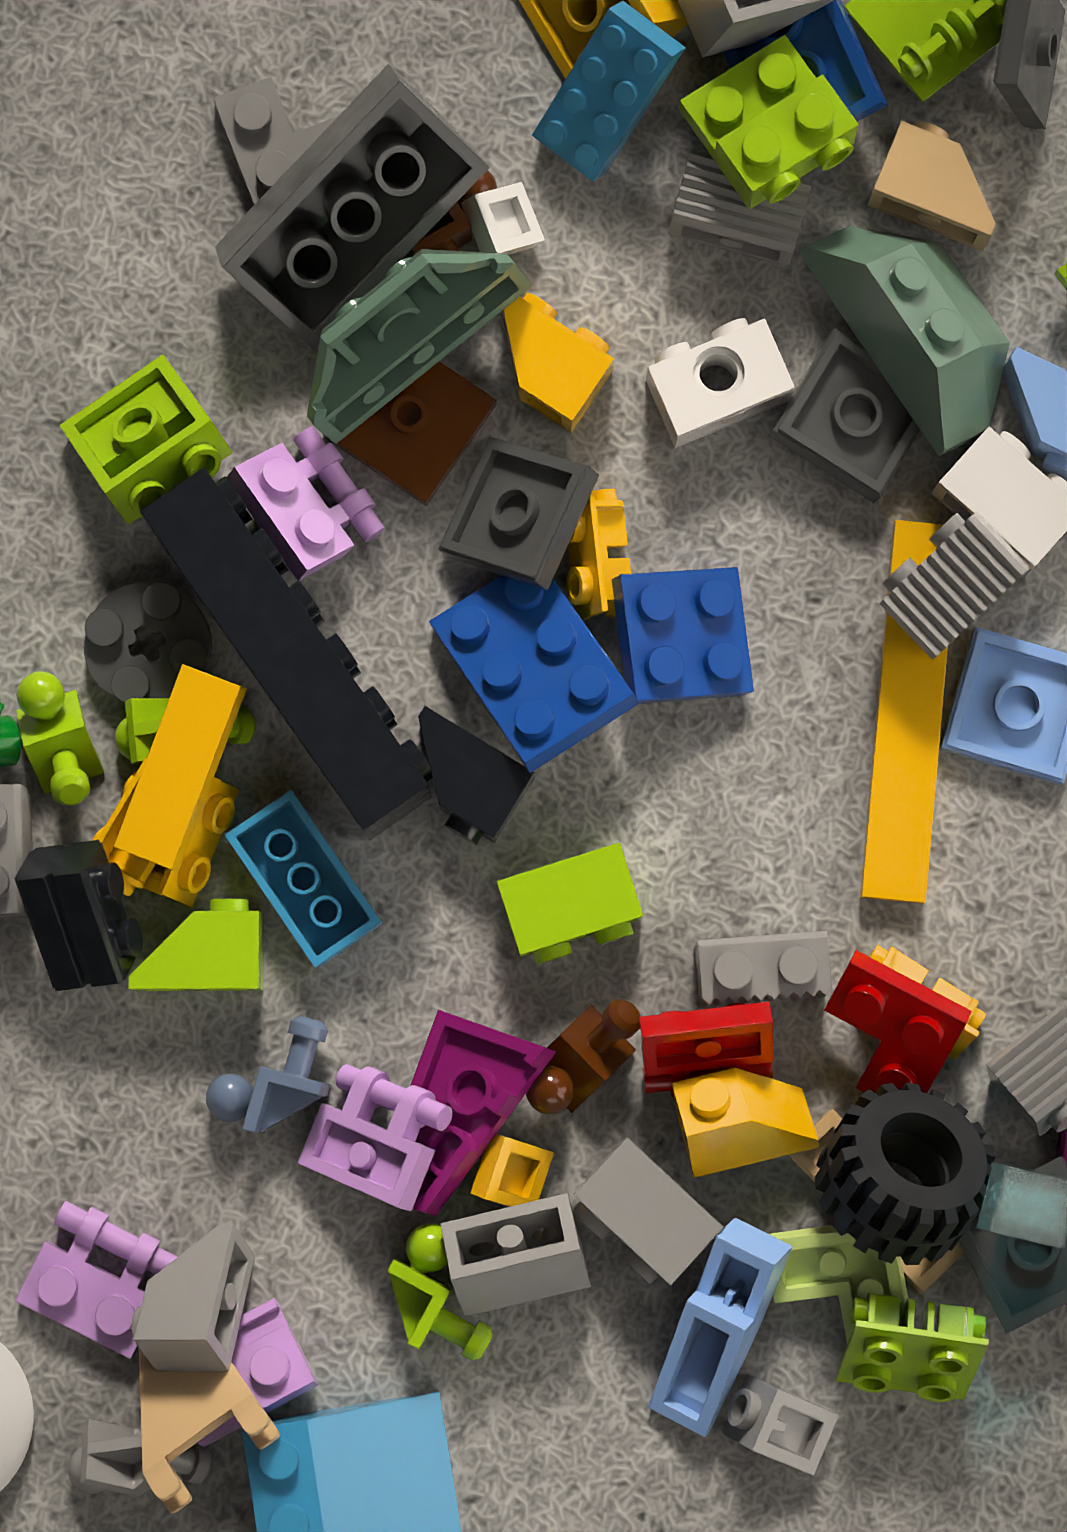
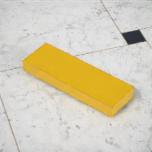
[114,664,247,871]

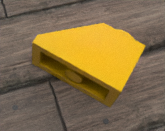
[672,1068,819,1178]

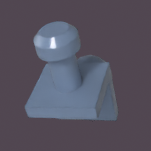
[206,1016,331,1133]

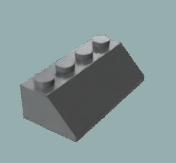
[215,64,490,350]

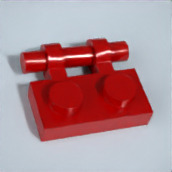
[639,1002,774,1097]

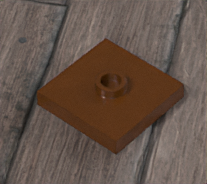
[322,361,497,506]

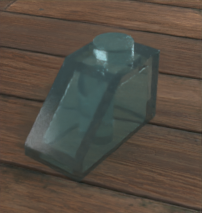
[976,1162,1067,1249]

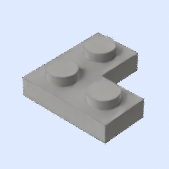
[213,77,338,205]

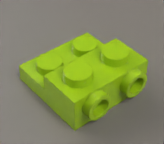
[679,35,859,210]
[59,354,233,525]

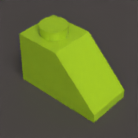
[128,899,264,991]

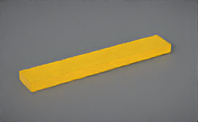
[860,520,948,904]

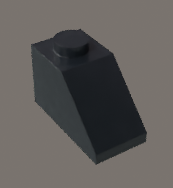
[418,706,535,845]

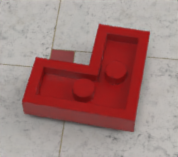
[824,950,972,1093]

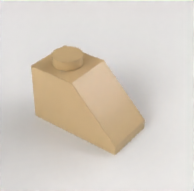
[867,121,996,252]

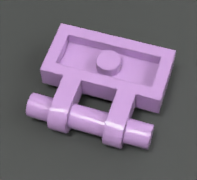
[227,426,385,581]
[298,1064,452,1211]
[15,1201,178,1359]

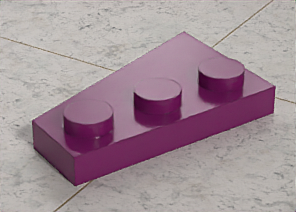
[410,1010,556,1216]

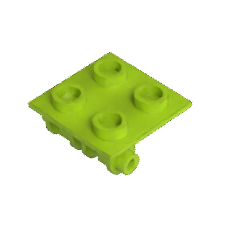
[844,0,1007,103]
[836,1292,989,1402]

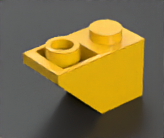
[502,293,614,433]

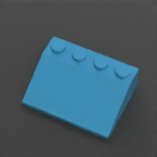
[242,1391,462,1532]

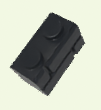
[14,840,142,991]

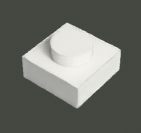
[461,182,545,255]

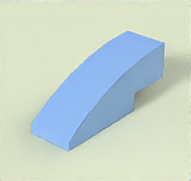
[648,1218,793,1437]

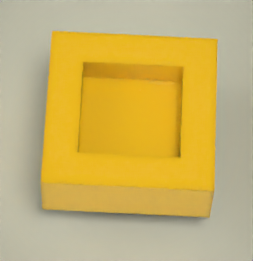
[470,1134,554,1207]

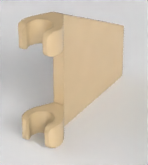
[139,1348,280,1514]

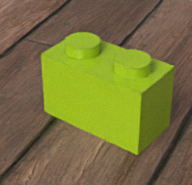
[497,842,643,965]

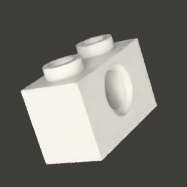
[646,318,795,448]

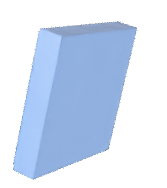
[939,627,1067,785]

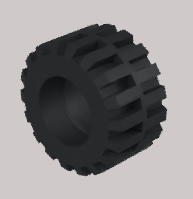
[815,1083,997,1265]

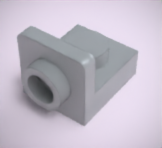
[723,1375,839,1476]

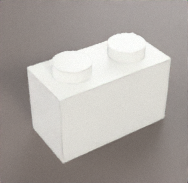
[931,426,1067,576]

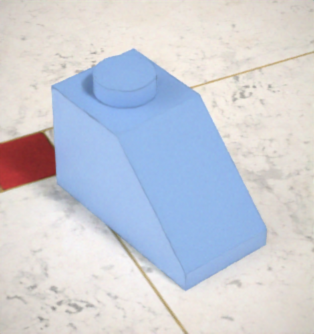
[1003,346,1067,480]

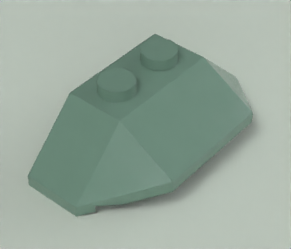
[799,226,1010,456]
[307,249,533,444]

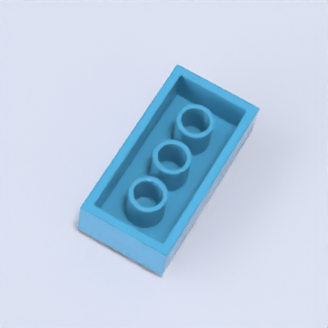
[532,1,686,182]
[225,790,383,969]

